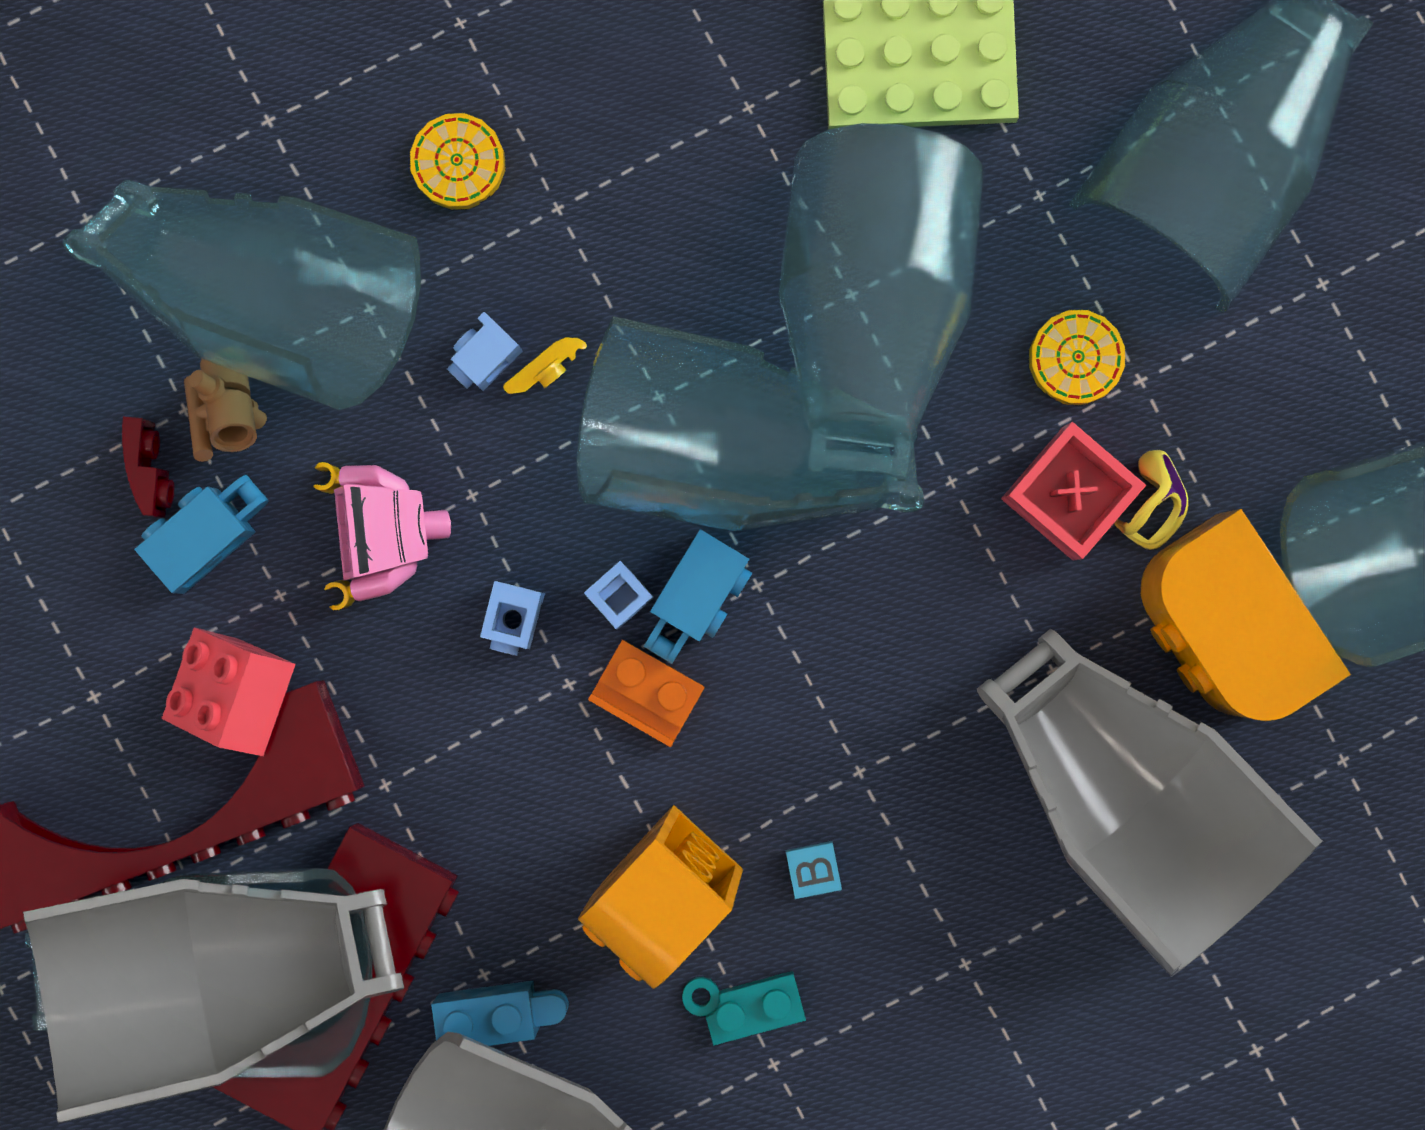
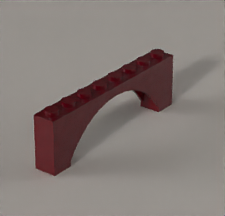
[0,680,365,934]

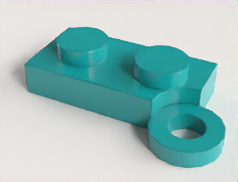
[682,971,806,1046]

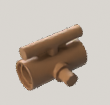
[184,348,267,462]

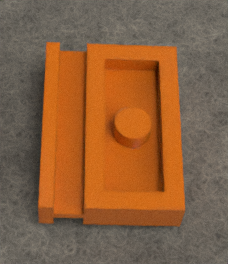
[588,640,705,747]

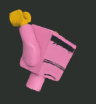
[313,462,451,610]

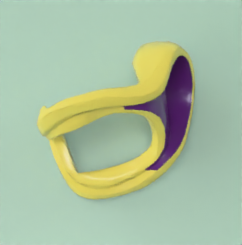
[1114,450,1188,550]

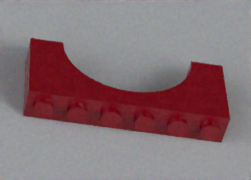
[213,823,459,1130]

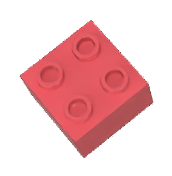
[1001,422,1146,561]
[162,627,296,756]

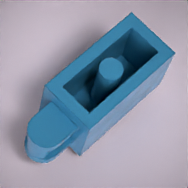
[134,475,269,594]
[644,529,752,664]
[431,981,569,1046]

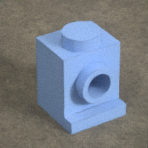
[447,312,523,391]
[584,561,654,629]
[480,581,545,656]

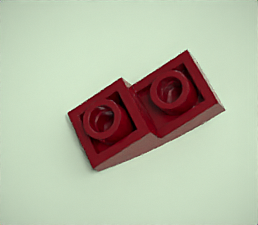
[122,417,174,518]

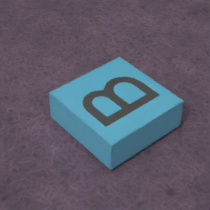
[785,841,842,899]

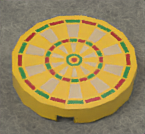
[410,113,505,210]
[1029,310,1125,405]

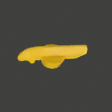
[503,337,587,394]

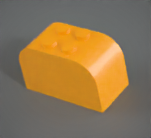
[1141,509,1351,721]
[578,805,743,989]

